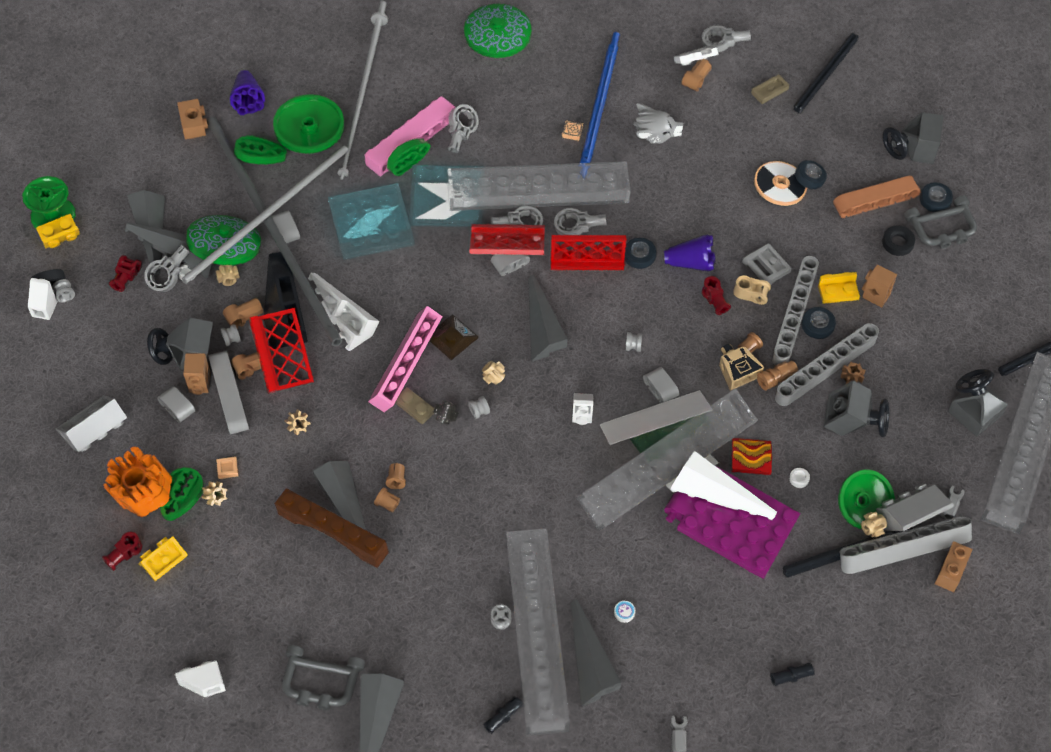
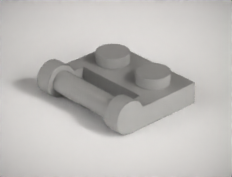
[742,243,792,285]

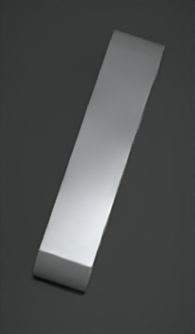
[208,350,249,435]

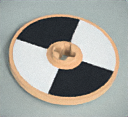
[754,161,807,206]

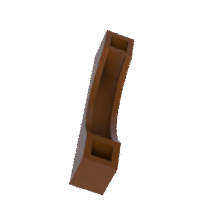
[274,488,389,568]

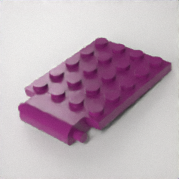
[664,466,801,579]

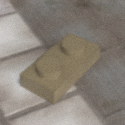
[751,74,789,104]
[395,387,435,425]

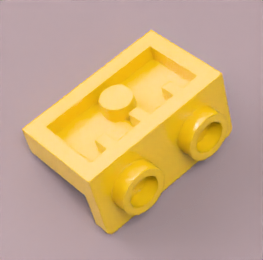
[36,214,80,249]
[818,272,860,304]
[138,536,188,581]

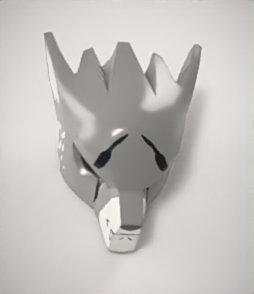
[633,103,683,144]

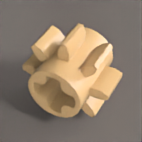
[215,265,240,286]
[482,361,505,384]
[284,409,310,435]
[202,481,228,506]
[861,512,887,537]

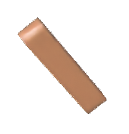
[833,176,921,218]

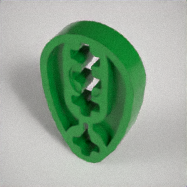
[234,136,287,164]
[387,138,431,176]
[160,467,204,521]

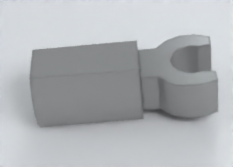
[941,486,965,520]
[671,716,687,752]

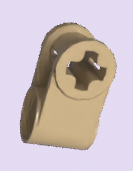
[733,275,771,305]

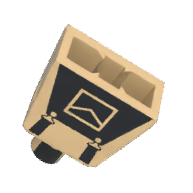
[719,344,764,391]

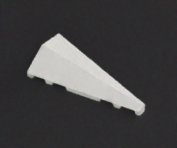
[308,273,379,351]
[670,451,777,520]

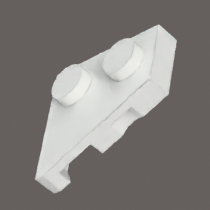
[674,47,718,66]

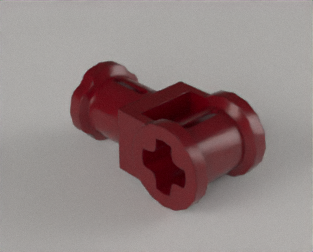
[109,255,142,292]
[702,276,731,315]
[102,532,142,571]

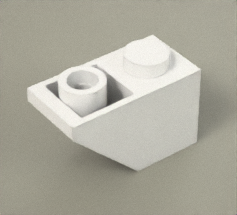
[28,278,57,320]
[572,393,593,425]
[175,661,226,697]

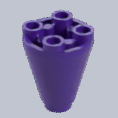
[230,70,265,115]
[664,234,715,271]

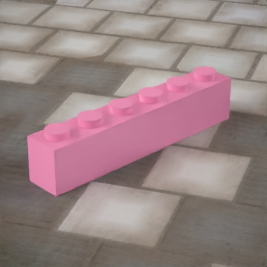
[365,96,455,177]
[368,306,442,412]

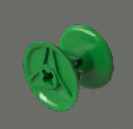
[22,176,76,228]

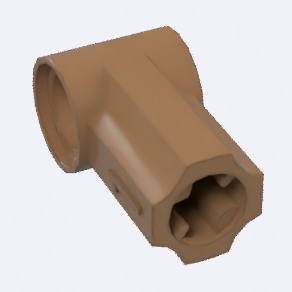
[682,59,712,92]
[223,298,264,329]
[231,352,261,380]

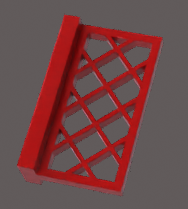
[470,224,545,255]
[551,235,626,270]
[249,308,314,394]

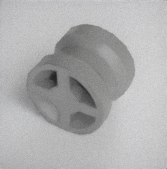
[52,279,75,303]
[220,324,241,347]
[625,332,642,352]
[468,396,490,419]
[491,604,511,630]

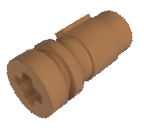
[757,360,798,391]

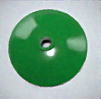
[838,470,895,530]

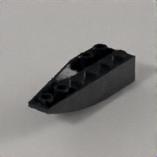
[264,252,308,349]

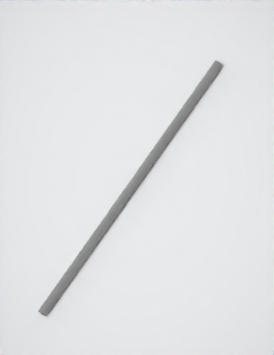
[182,146,348,284]

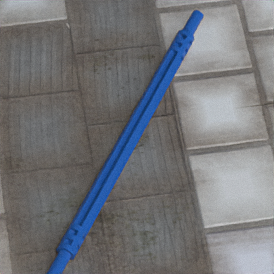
[578,32,620,180]

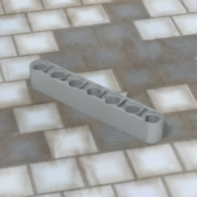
[772,256,819,366]
[775,323,879,406]
[840,516,972,574]

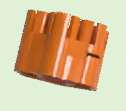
[104,447,172,517]

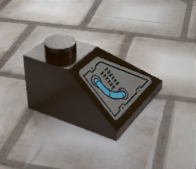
[429,314,479,360]

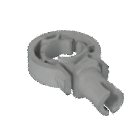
[702,25,751,52]
[448,104,479,153]
[491,206,543,225]
[554,208,607,235]
[144,244,190,292]

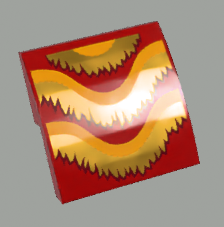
[731,438,772,475]

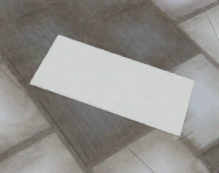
[600,390,713,445]

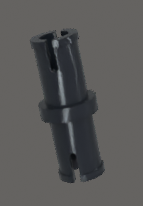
[770,662,815,686]
[483,696,523,734]

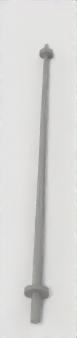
[338,1,388,180]

